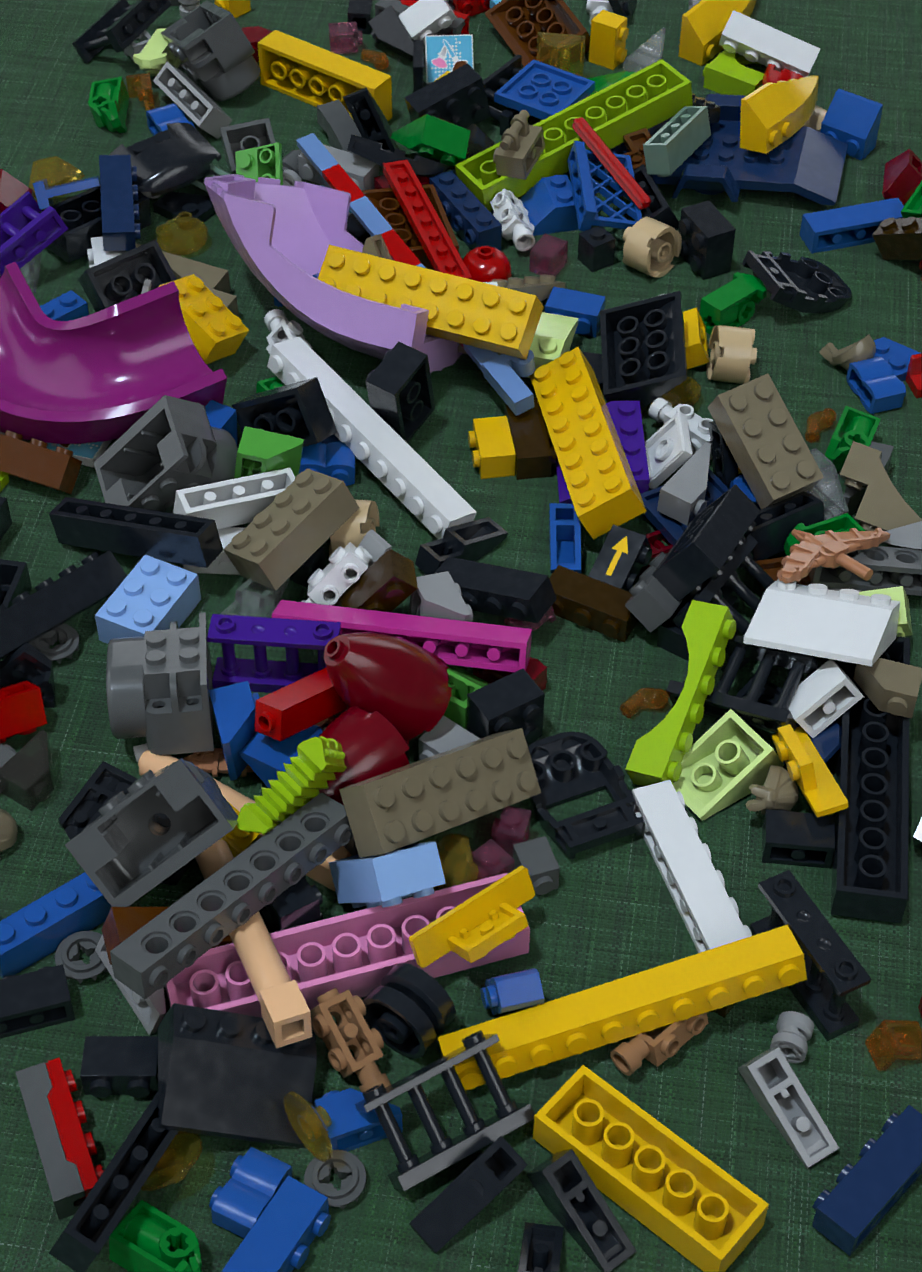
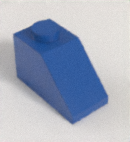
[314,1088,403,1152]

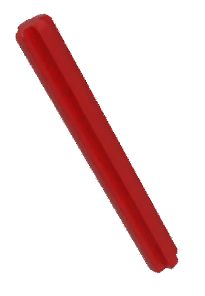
[572,117,651,210]

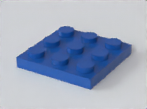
[494,59,595,120]

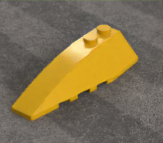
[678,0,757,66]
[740,75,819,154]

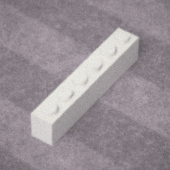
[632,780,752,953]

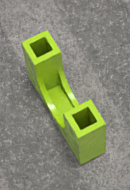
[703,50,764,96]

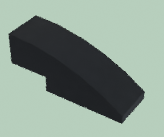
[415,517,508,575]

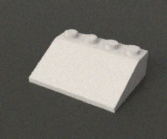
[743,579,900,667]

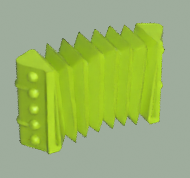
[237,736,347,835]

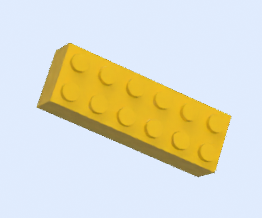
[258,30,392,121]
[533,1065,769,1272]

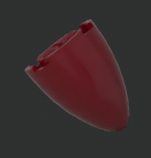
[324,632,452,744]
[310,706,410,804]

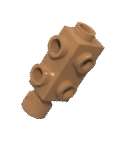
[310,988,391,1093]
[610,1012,708,1076]

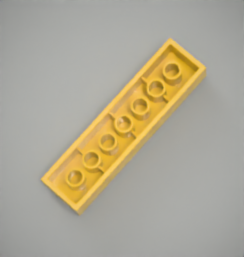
[317,245,544,360]
[530,347,646,540]

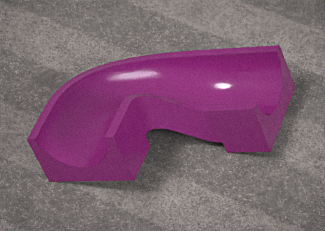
[0,262,227,444]

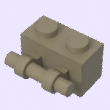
[493,110,545,180]

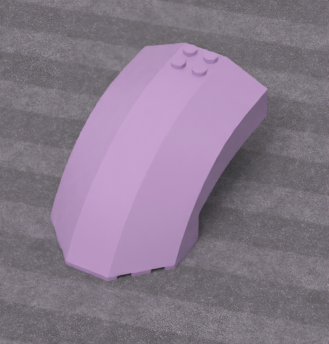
[204,174,462,375]

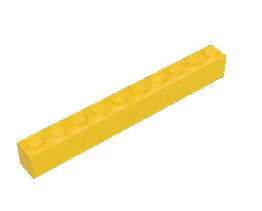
[437,925,807,1091]

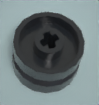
[363,963,456,1059]

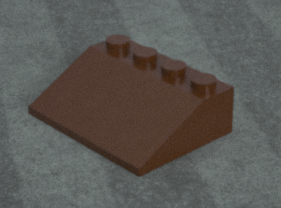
[484,0,590,67]
[362,184,459,270]

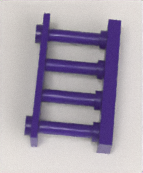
[0,192,68,278]
[207,614,341,693]

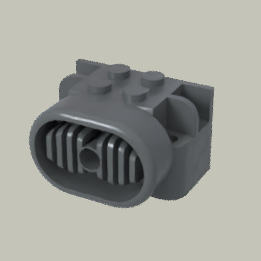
[161,0,261,102]
[93,395,238,513]
[106,613,214,755]
[65,758,238,907]

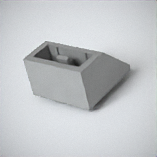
[408,571,473,622]

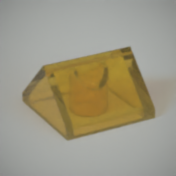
[537,32,586,77]

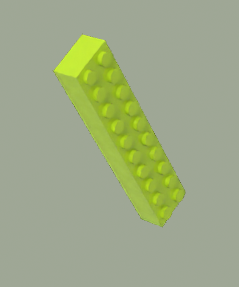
[455,59,693,212]

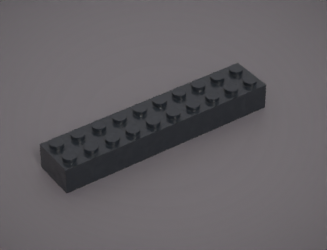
[830,636,910,923]

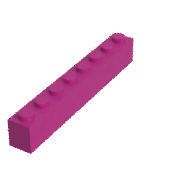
[272,600,532,672]

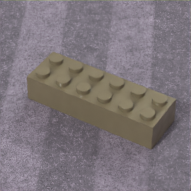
[339,728,541,858]

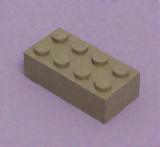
[707,373,824,509]
[223,468,359,590]

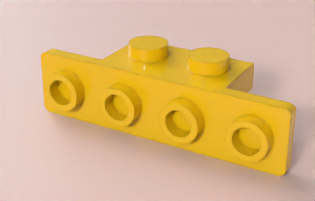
[772,724,849,817]
[409,866,535,968]

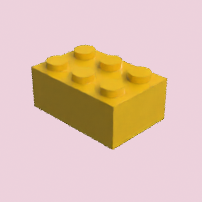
[159,274,249,365]

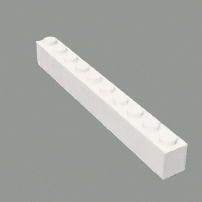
[267,337,476,540]

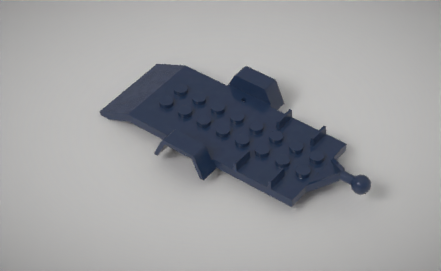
[589,94,848,205]

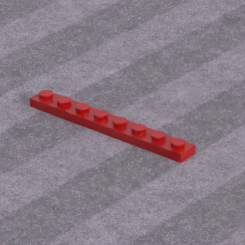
[383,159,472,280]

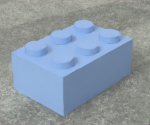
[95,555,201,644]
[329,841,446,908]

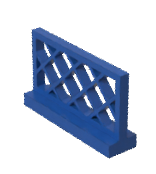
[567,141,642,231]
[33,176,100,210]

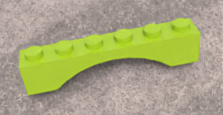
[625,600,736,786]

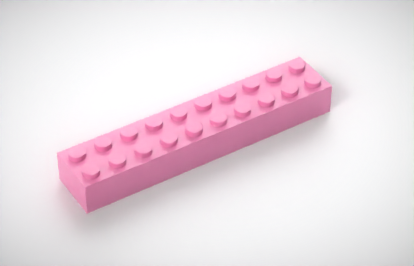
[165,873,530,1018]

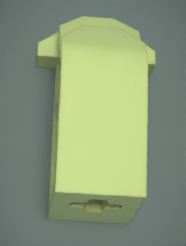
[133,28,182,76]

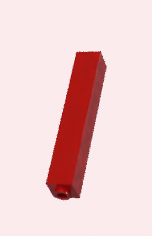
[255,668,347,741]

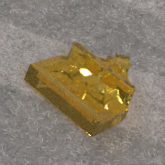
[29,156,85,199]

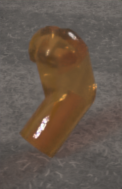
[361,49,389,70]
[805,408,837,443]
[620,688,669,718]

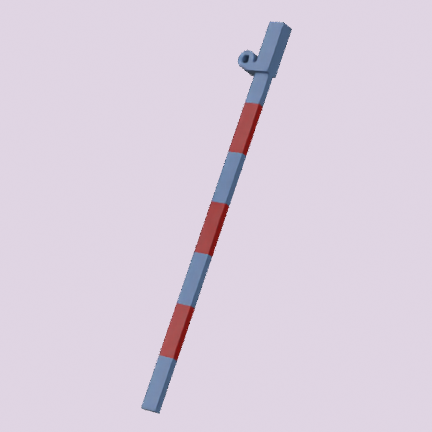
[296,133,535,416]

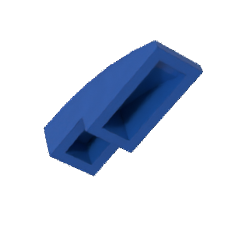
[549,503,581,573]

